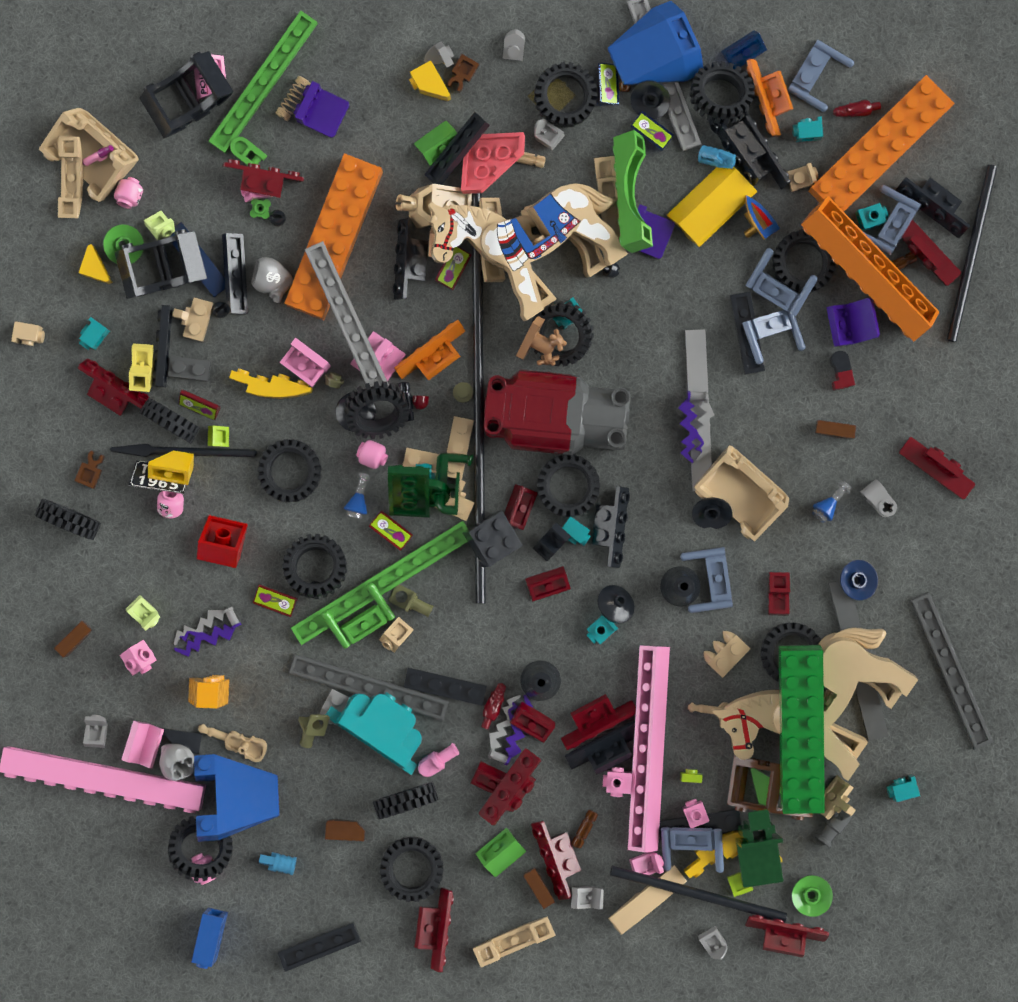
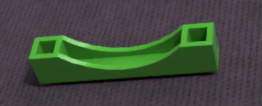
[613,130,653,253]

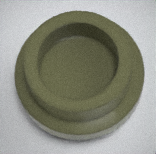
[324,372,344,388]
[453,382,473,403]

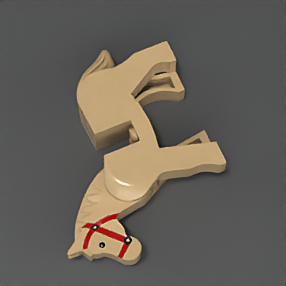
[711,628,918,781]

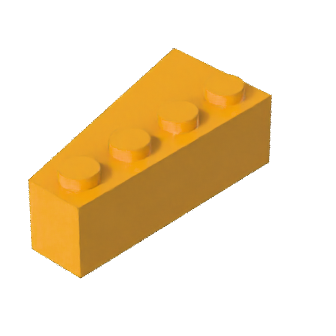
[188,675,229,708]

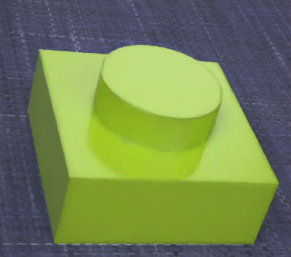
[208,426,229,447]
[680,769,702,783]
[727,872,753,897]

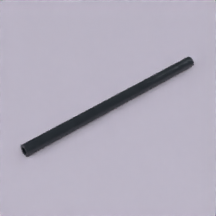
[947,165,997,342]
[610,865,787,923]

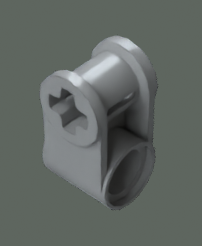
[860,479,897,517]

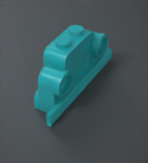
[325,692,422,775]

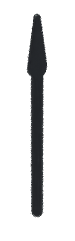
[110,444,257,457]

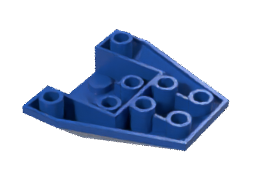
[607,1,704,85]

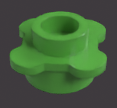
[250,199,271,219]

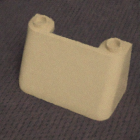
[39,108,139,202]
[694,445,789,541]

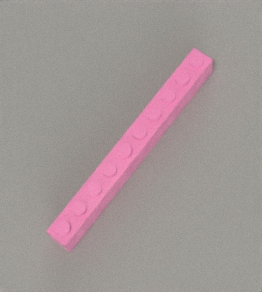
[628,645,670,852]
[0,746,206,813]

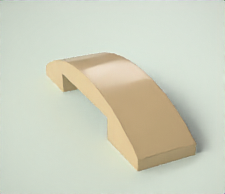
[58,136,83,218]
[473,916,556,967]

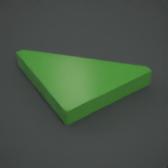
[750,768,781,805]

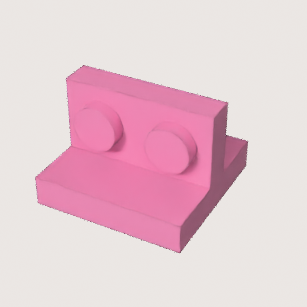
[350,331,406,382]
[280,338,331,388]

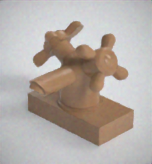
[516,316,567,366]

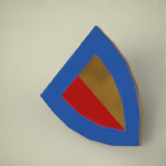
[744,195,780,240]

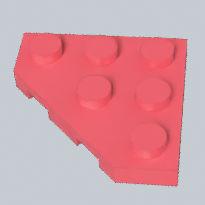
[461,132,525,194]

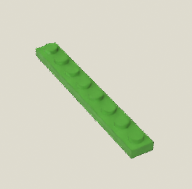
[209,11,318,154]

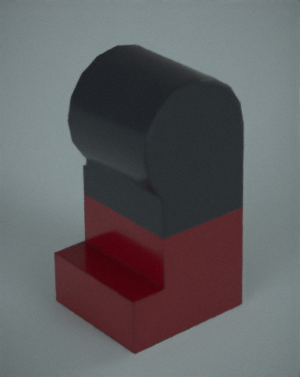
[830,351,855,391]

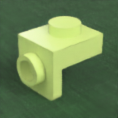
[144,211,175,241]
[126,595,160,631]

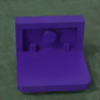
[294,81,349,138]
[638,204,675,259]
[826,298,880,347]

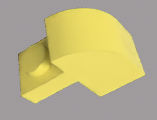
[129,343,155,392]

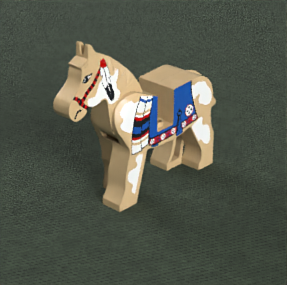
[428,184,628,321]

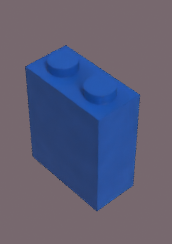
[192,908,228,969]

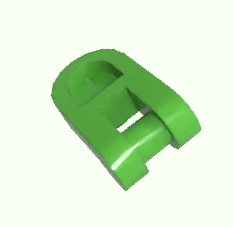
[230,137,267,166]

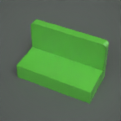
[414,121,457,167]
[475,828,526,877]

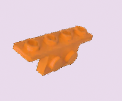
[746,59,793,137]
[394,320,465,381]

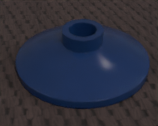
[840,560,878,600]

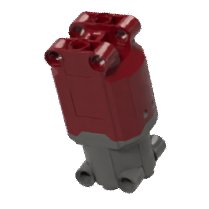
[484,369,630,455]

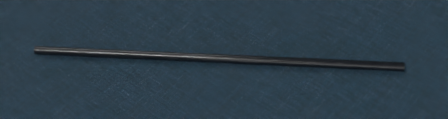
[472,193,486,603]

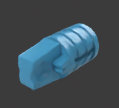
[698,145,736,169]
[259,852,297,875]

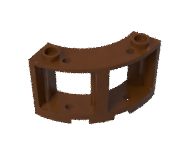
[727,756,813,820]

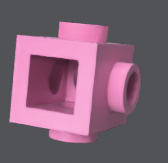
[120,640,157,676]
[603,767,632,797]

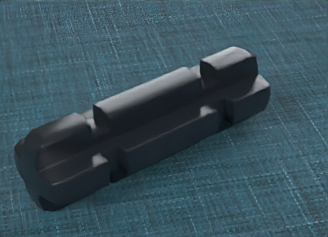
[399,382,414,422]

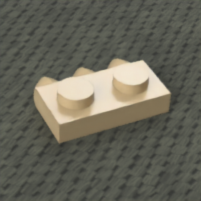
[704,631,750,678]

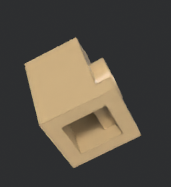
[11,322,45,346]

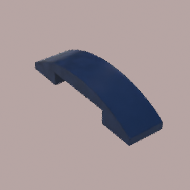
[169,222,225,297]

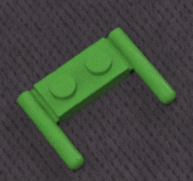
[322,582,395,649]

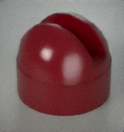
[413,395,429,410]

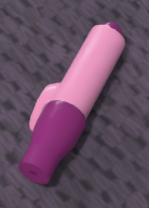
[83,145,114,166]

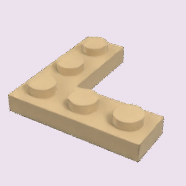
[403,416,474,480]

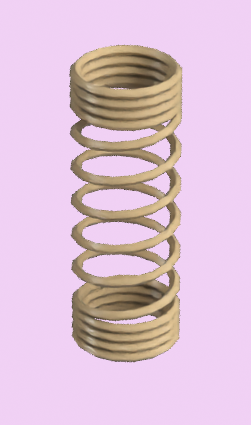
[275,76,311,121]

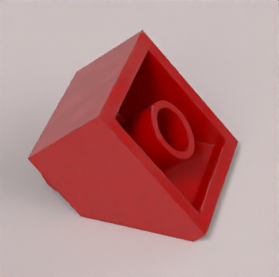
[197,515,248,568]

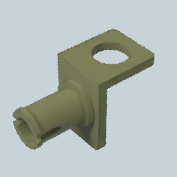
[389,584,434,617]
[298,714,330,748]

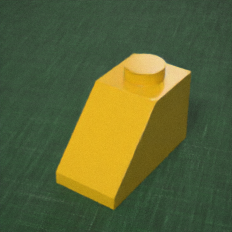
[409,60,451,101]
[148,451,194,485]

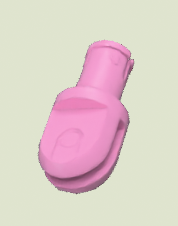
[418,743,460,777]

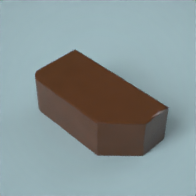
[815,420,856,439]
[54,621,92,657]
[325,819,365,841]
[523,867,555,909]

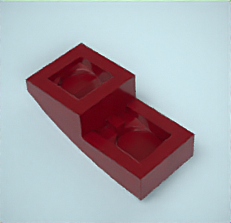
[768,572,790,616]

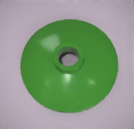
[103,224,144,264]
[792,875,833,917]

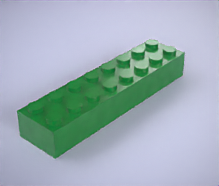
[779,645,825,814]

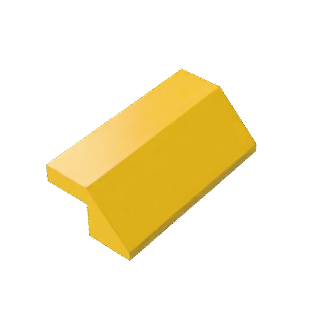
[667,167,757,247]

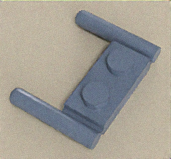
[787,40,854,112]
[864,185,921,256]
[746,248,818,316]
[742,310,806,364]
[680,547,733,613]
[661,827,724,873]

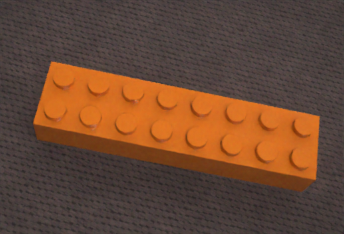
[808,75,955,212]
[285,153,383,321]
[801,196,939,342]

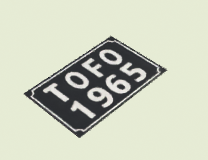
[128,460,186,494]

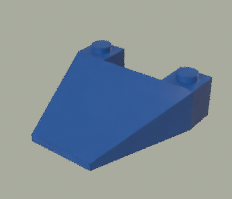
[194,754,279,842]

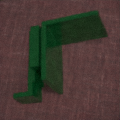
[735,809,784,888]

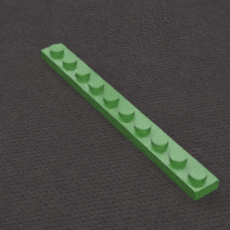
[291,521,468,645]

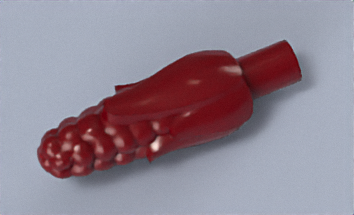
[833,100,881,118]
[481,683,506,730]

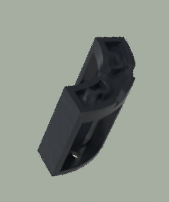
[139,51,234,138]
[114,229,207,299]

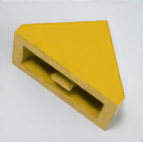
[79,244,113,284]

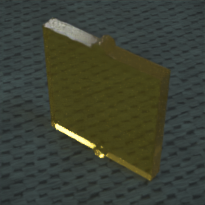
[528,78,576,111]

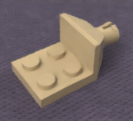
[396,184,472,228]

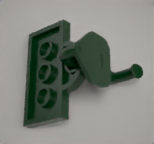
[388,453,473,518]

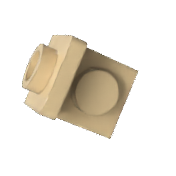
[787,163,818,192]
[379,617,413,653]

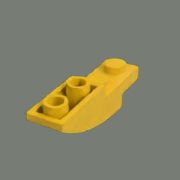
[229,369,313,399]
[684,830,742,878]

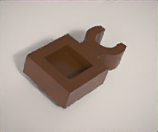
[448,54,479,93]
[74,451,104,489]

